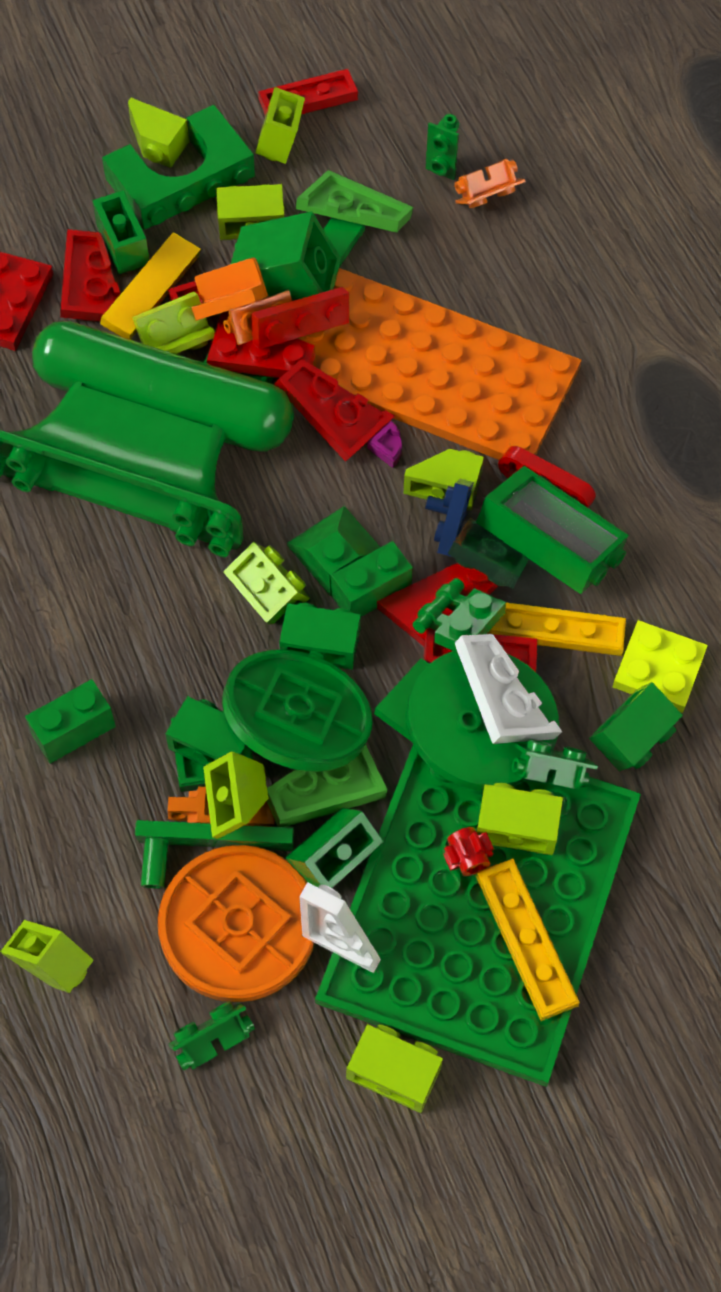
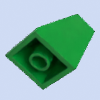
[230,211,341,301]

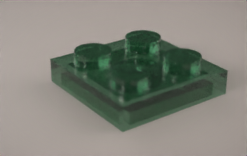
[448,518,529,589]

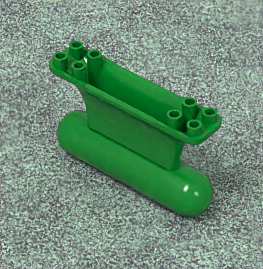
[0,321,294,557]

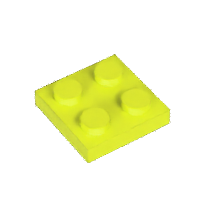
[612,620,708,713]

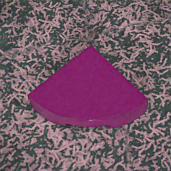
[367,421,402,468]

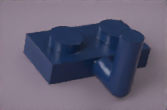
[425,478,474,556]

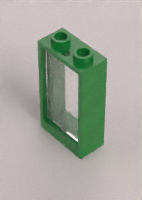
[476,466,629,594]

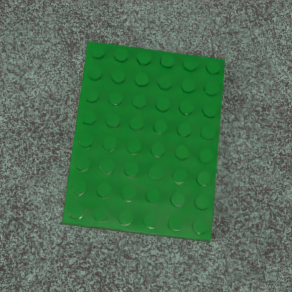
[315,745,641,1087]

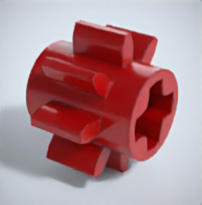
[443,827,494,876]

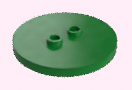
[222,650,373,771]
[406,651,559,791]

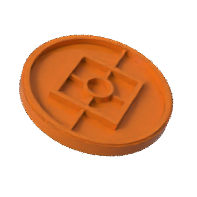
[158,845,315,1002]

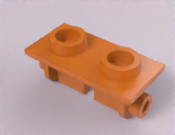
[454,159,525,208]
[224,290,292,345]

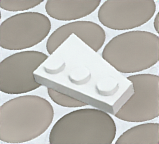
[454,634,562,744]
[299,883,381,973]

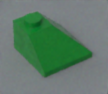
[287,506,380,596]

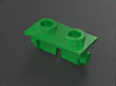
[426,114,459,180]
[512,739,598,789]
[168,1001,255,1071]

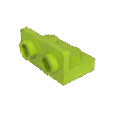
[132,292,215,355]
[223,542,310,625]

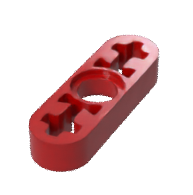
[498,446,596,508]

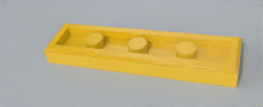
[100,232,201,340]
[487,602,626,656]
[476,859,580,1021]

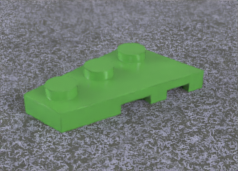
[296,170,413,233]
[267,745,387,827]

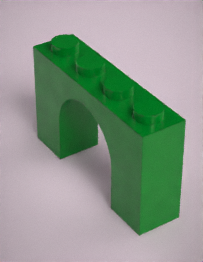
[102,104,255,230]

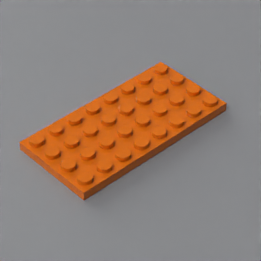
[298,268,582,460]

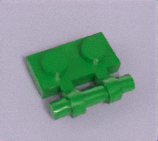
[413,578,506,653]

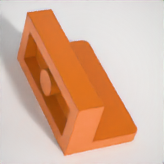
[191,257,269,321]

